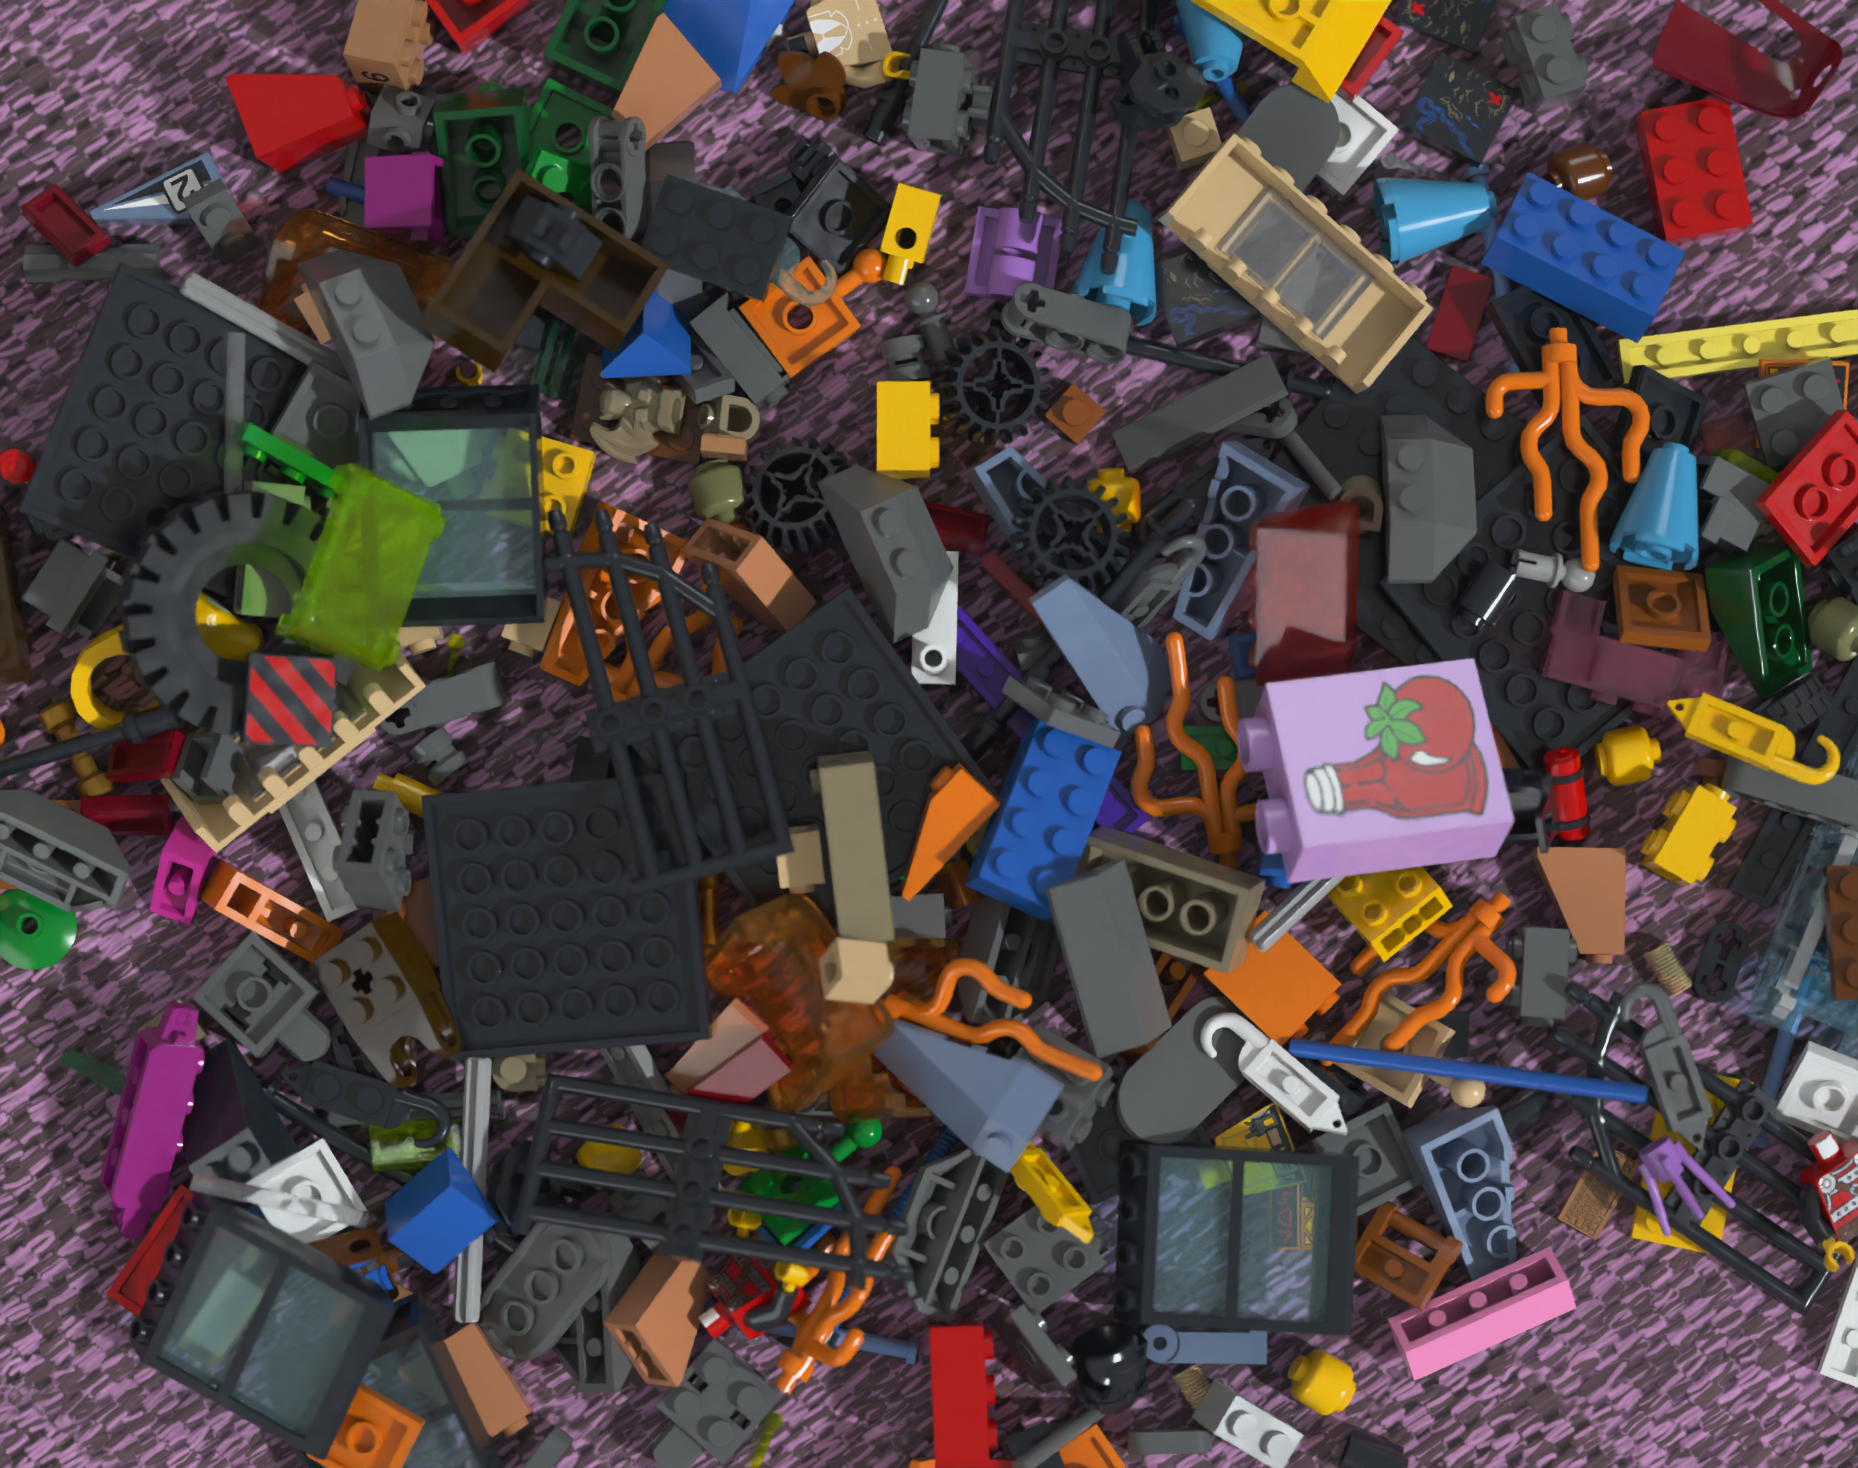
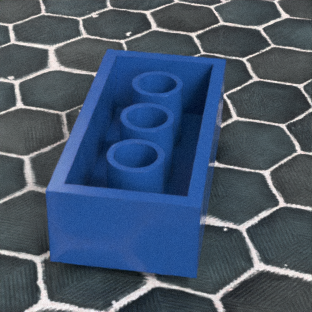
[1481,172,1685,343]
[964,718,1121,921]

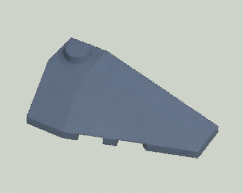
[1028,574,1171,743]
[874,1019,1065,1173]
[1402,1106,1517,1283]

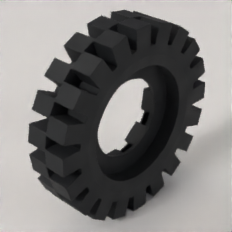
[116,490,369,736]

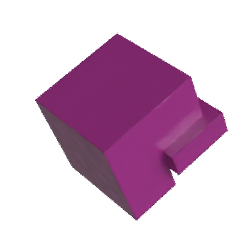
[365,151,445,246]

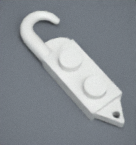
[1200,1012,1347,1135]

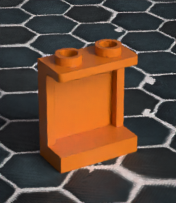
[1201,910,1341,1047]

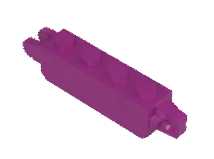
[99,1002,204,1240]

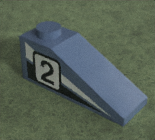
[89,152,233,226]

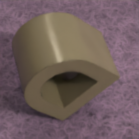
[697,395,760,440]
[1336,475,1383,534]
[492,1054,547,1092]

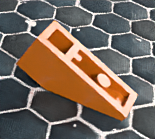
[900,763,1001,902]
[199,860,346,963]

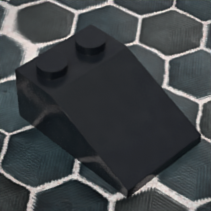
[181,1037,300,1198]

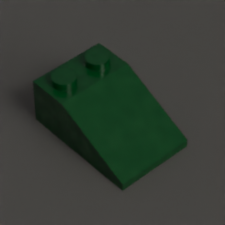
[543,0,668,98]
[433,87,532,237]
[1705,541,1813,697]

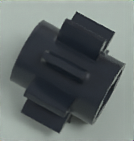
[787,137,839,188]

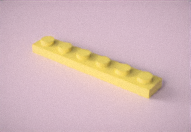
[1616,309,1858,385]

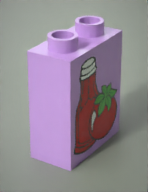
[1237,658,1514,883]

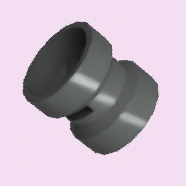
[880,335,931,382]
[409,727,471,788]

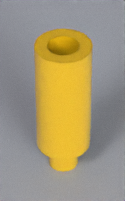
[373,772,443,819]

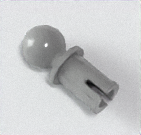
[1510,549,1596,592]

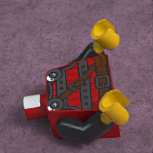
[1799,1130,1858,1272]
[698,1209,812,1339]

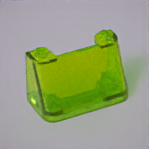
[275,463,446,672]

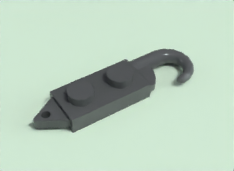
[1110,535,1207,630]
[1620,983,1713,1150]

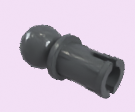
[904,281,956,364]

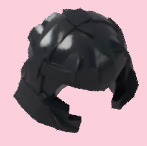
[1064,1322,1148,1415]

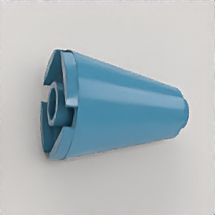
[1176,0,1246,81]
[1373,177,1497,265]
[1070,199,1157,326]
[1609,443,1699,570]

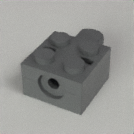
[191,931,331,1062]
[653,1336,783,1468]

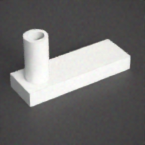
[911,551,959,685]

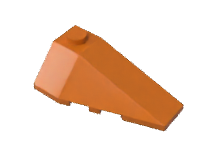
[539,500,689,686]

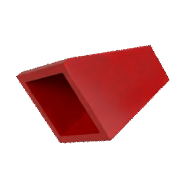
[225,74,374,174]

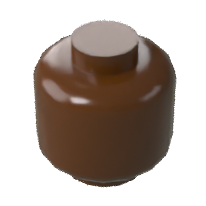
[1544,142,1612,201]

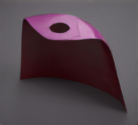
[1653,0,1843,119]

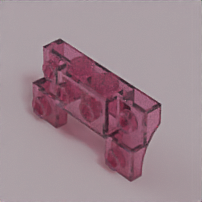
[1541,590,1730,717]

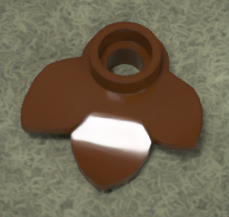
[770,51,848,121]

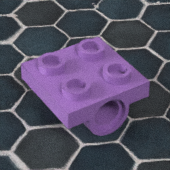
[964,206,1062,302]

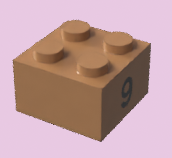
[343,0,436,94]

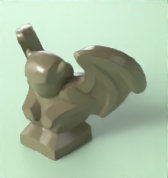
[590,366,686,464]

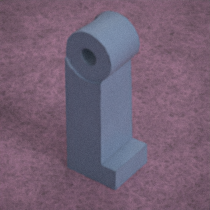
[1142,1317,1267,1364]

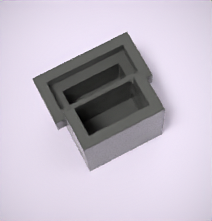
[1695,456,1770,552]
[22,539,127,640]

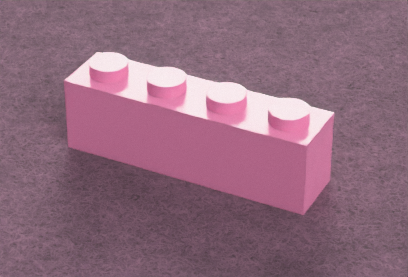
[1388,1247,1576,1381]

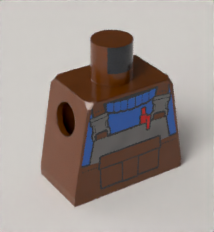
[307,1227,417,1330]

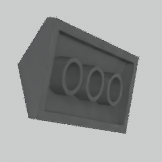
[1045,858,1172,1058]

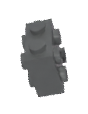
[1501,2,1589,115]
[903,43,981,157]
[332,789,420,912]
[1503,927,1577,1027]
[1015,1023,1117,1153]
[982,1203,1108,1313]

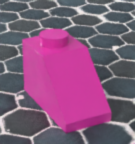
[149,817,218,926]

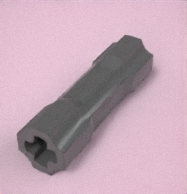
[23,244,161,284]

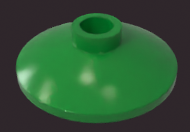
[0,889,77,970]

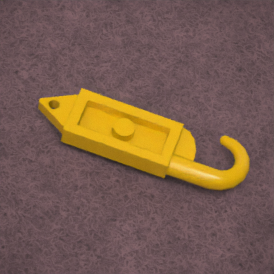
[1667,692,1840,785]
[1010,1141,1094,1244]

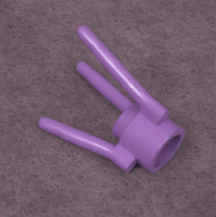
[1637,1136,1736,1236]

